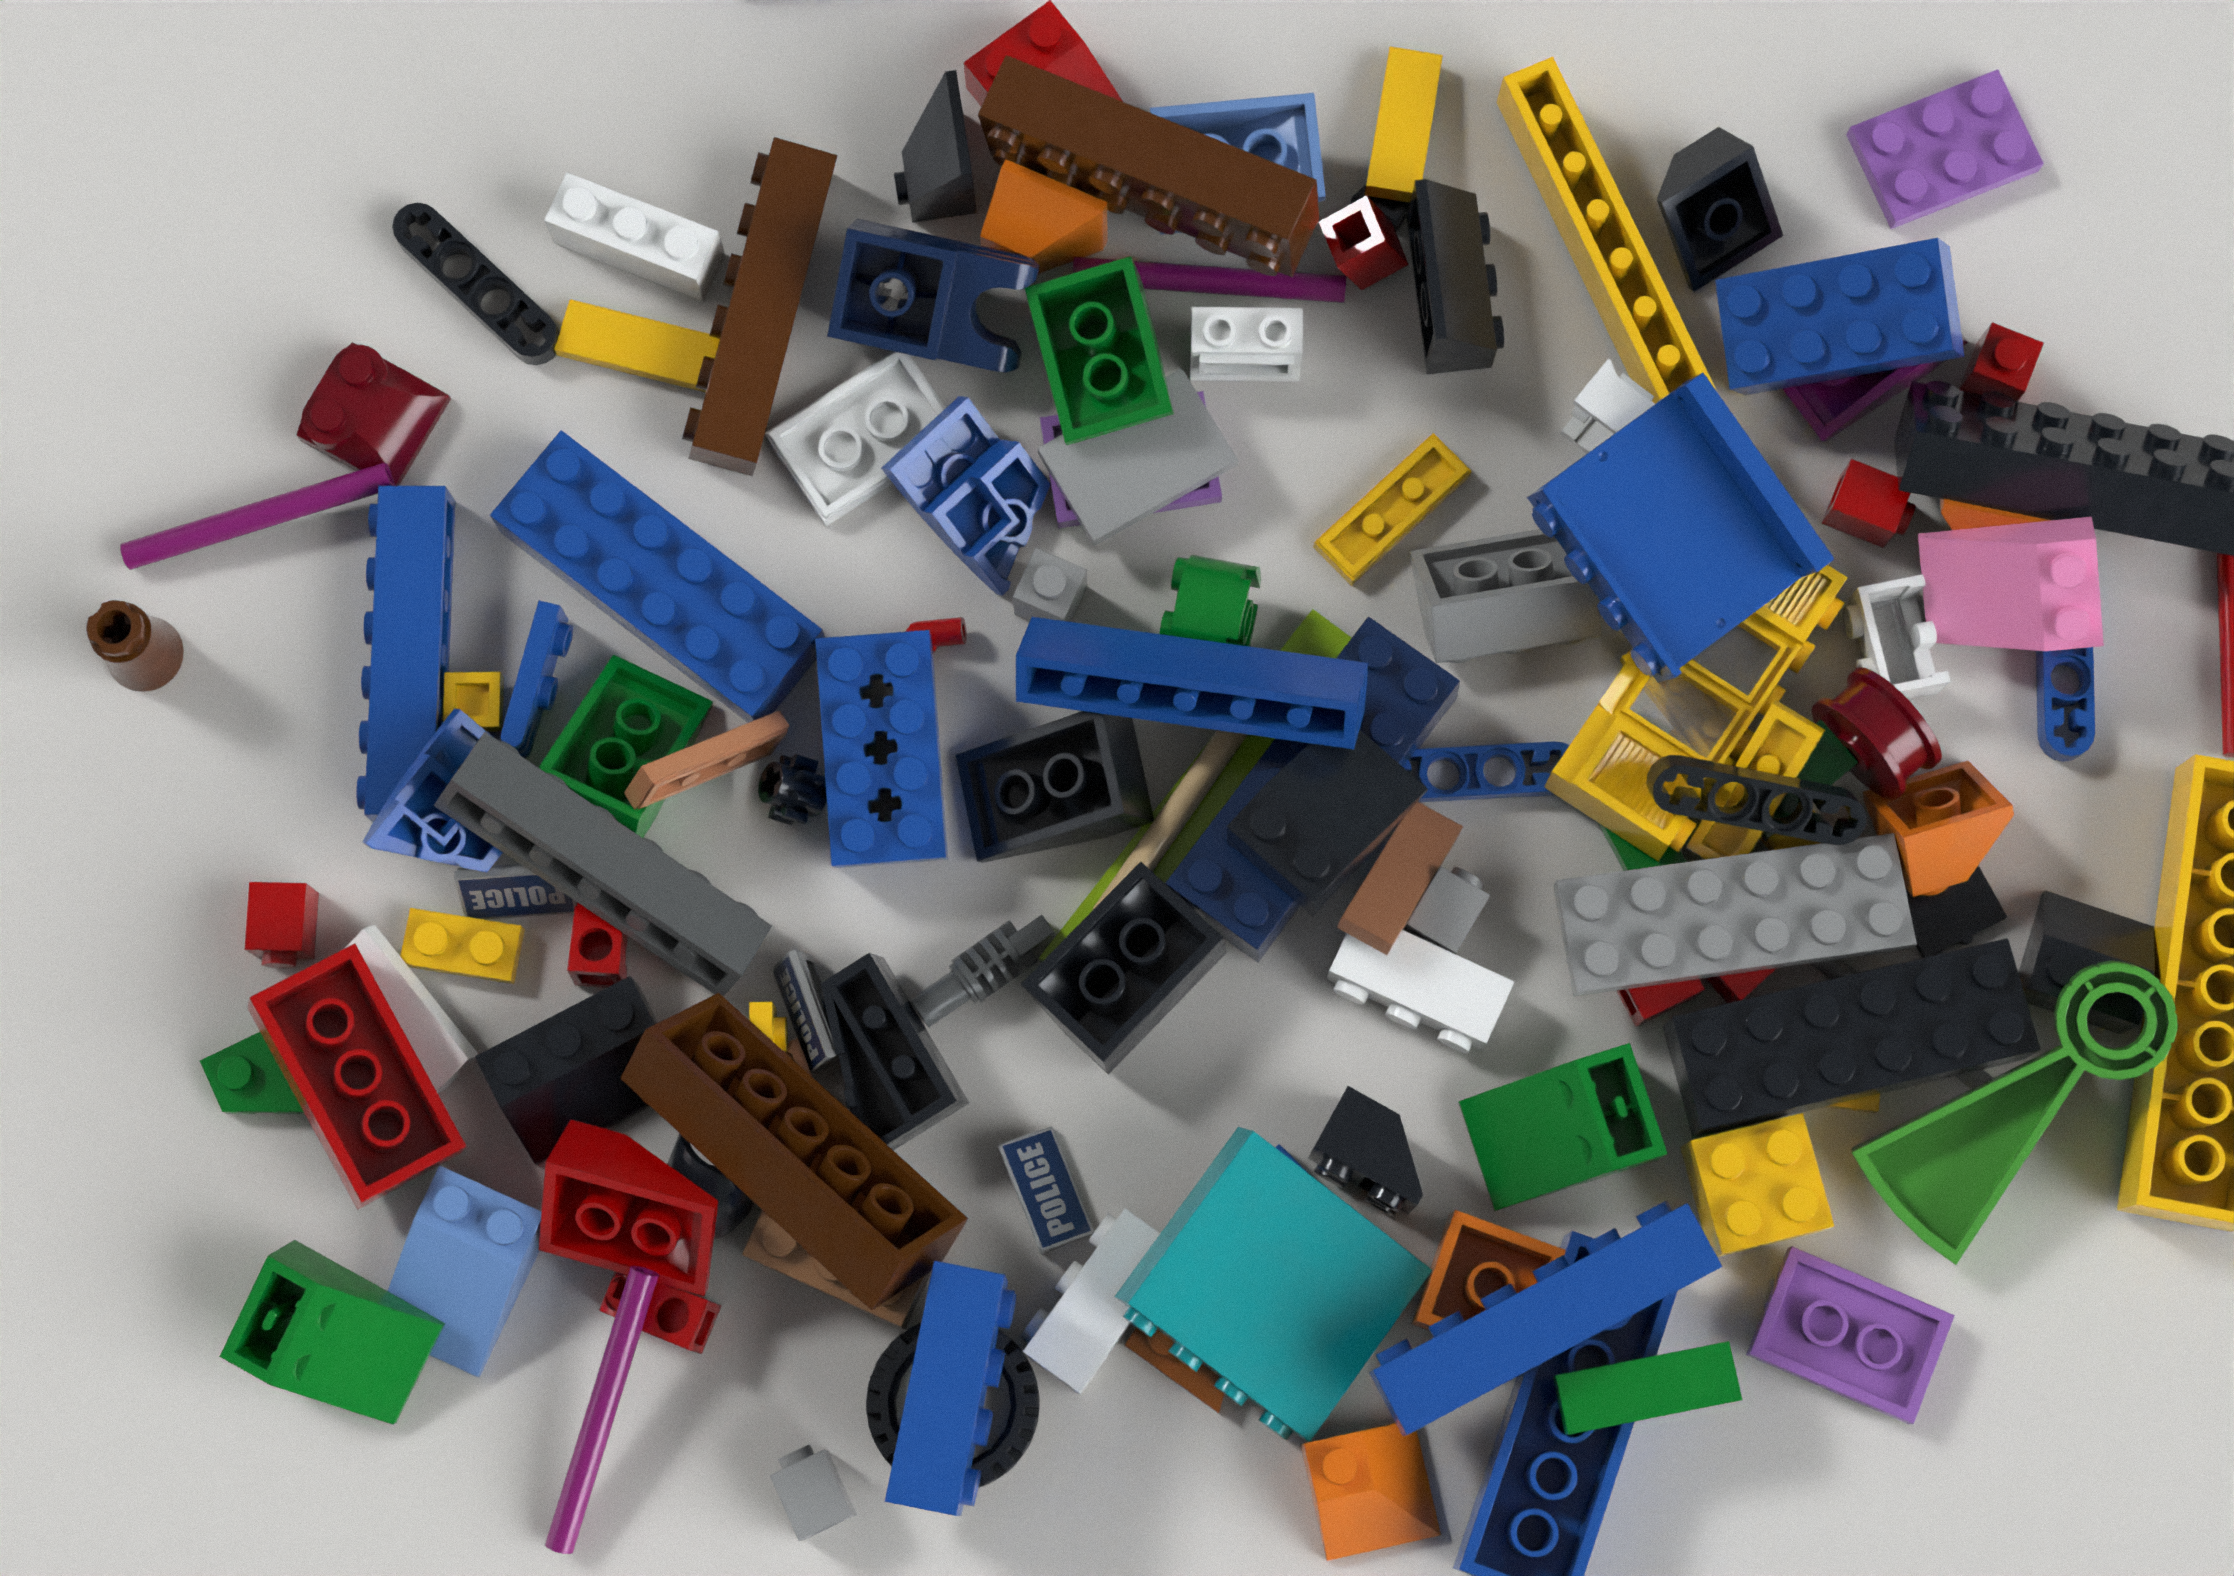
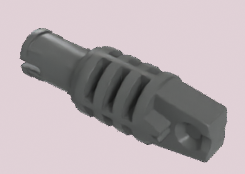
[910,915,1055,1027]

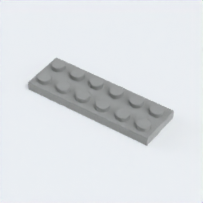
[1553,833,1917,997]

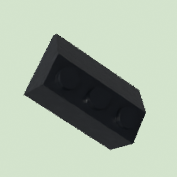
[1406,179,1504,374]
[1021,862,1226,1075]
[475,976,658,1165]

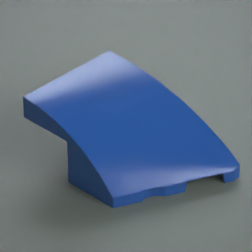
[881,396,1051,596]
[363,708,503,873]

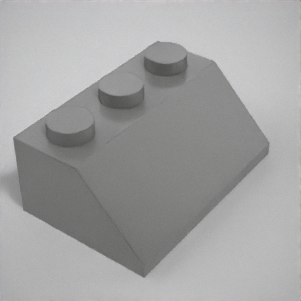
[1410,529,1601,664]

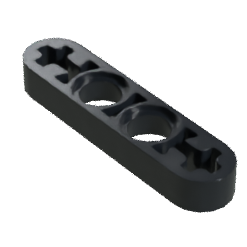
[392,202,559,365]
[1646,755,1867,845]

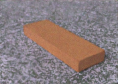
[624,710,790,809]
[1337,802,1463,955]

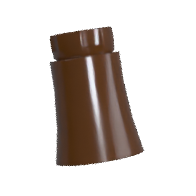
[86,600,184,692]

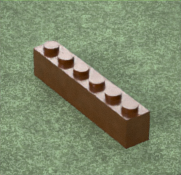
[682,137,838,476]

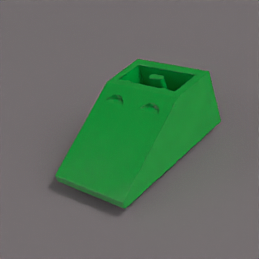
[1458,1043,1668,1212]
[219,1240,445,1425]

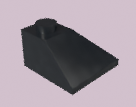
[894,70,977,223]
[1656,127,1784,292]

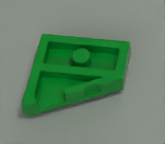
[200,1032,304,1114]

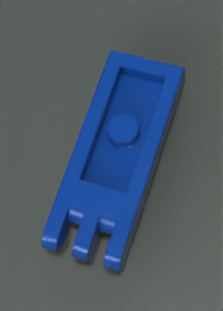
[500,600,573,758]

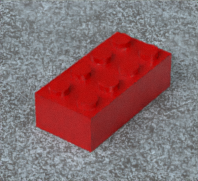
[247,943,466,1210]

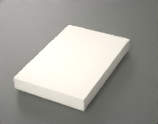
[765,351,946,526]

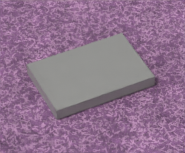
[1037,368,1238,546]

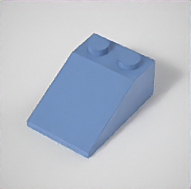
[1150,93,1326,235]
[388,1165,542,1377]

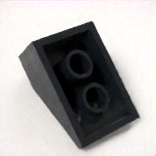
[955,711,1154,863]
[1227,730,1428,917]

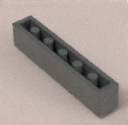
[433,732,772,996]

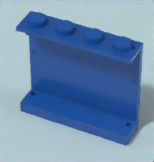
[1527,373,1835,683]

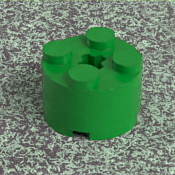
[1159,555,1261,647]

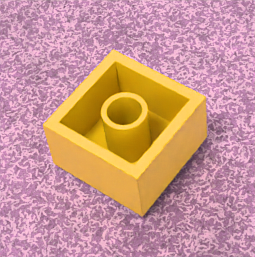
[1680,1113,1834,1257]

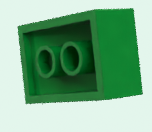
[1025,256,1174,445]
[538,654,713,838]

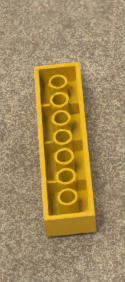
[2117,754,2234,1232]

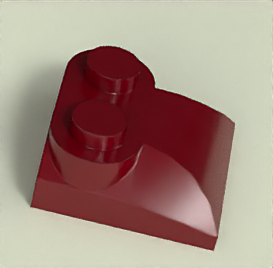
[296,342,451,486]

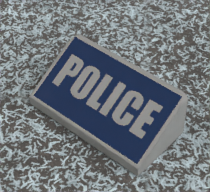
[454,864,577,920]
[773,949,840,1073]
[998,1126,1094,1255]

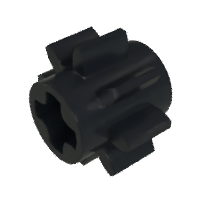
[758,753,827,825]

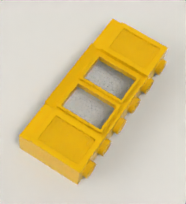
[1544,565,1848,862]

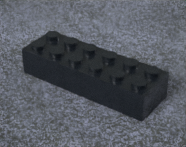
[1894,381,2234,556]
[1663,938,2041,1138]

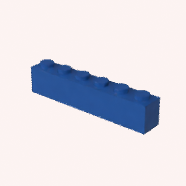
[356,486,456,822]
[1016,617,1368,750]
[1369,1200,1723,1436]

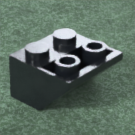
[1308,1086,1423,1217]

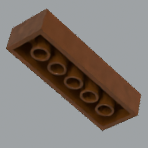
[978,55,1319,277]
[620,993,968,1311]

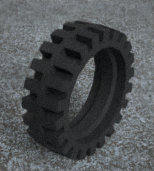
[866,1323,1040,1487]

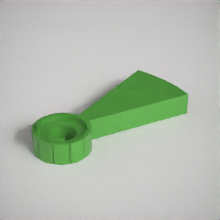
[1852,960,2178,1265]

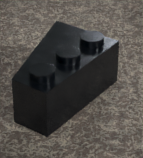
[821,953,970,1151]

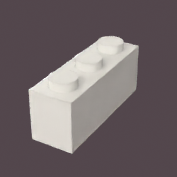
[544,172,725,302]
[1326,930,1514,1053]
[1021,1208,1160,1395]

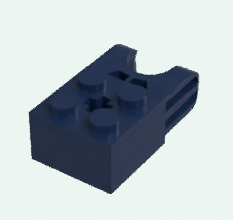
[827,218,1039,373]

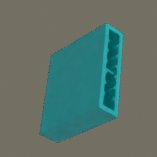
[1114,1127,1432,1442]

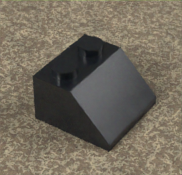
[2018,890,2155,1034]

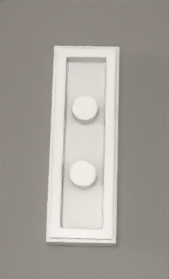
[344,925,478,1093]

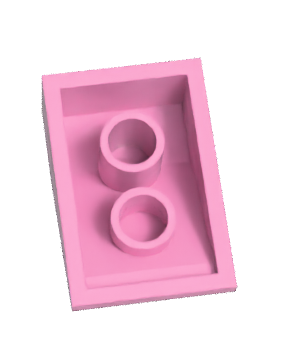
[1918,517,2104,651]

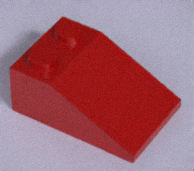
[963,0,1123,106]
[538,1120,718,1296]

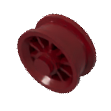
[1811,667,1942,800]

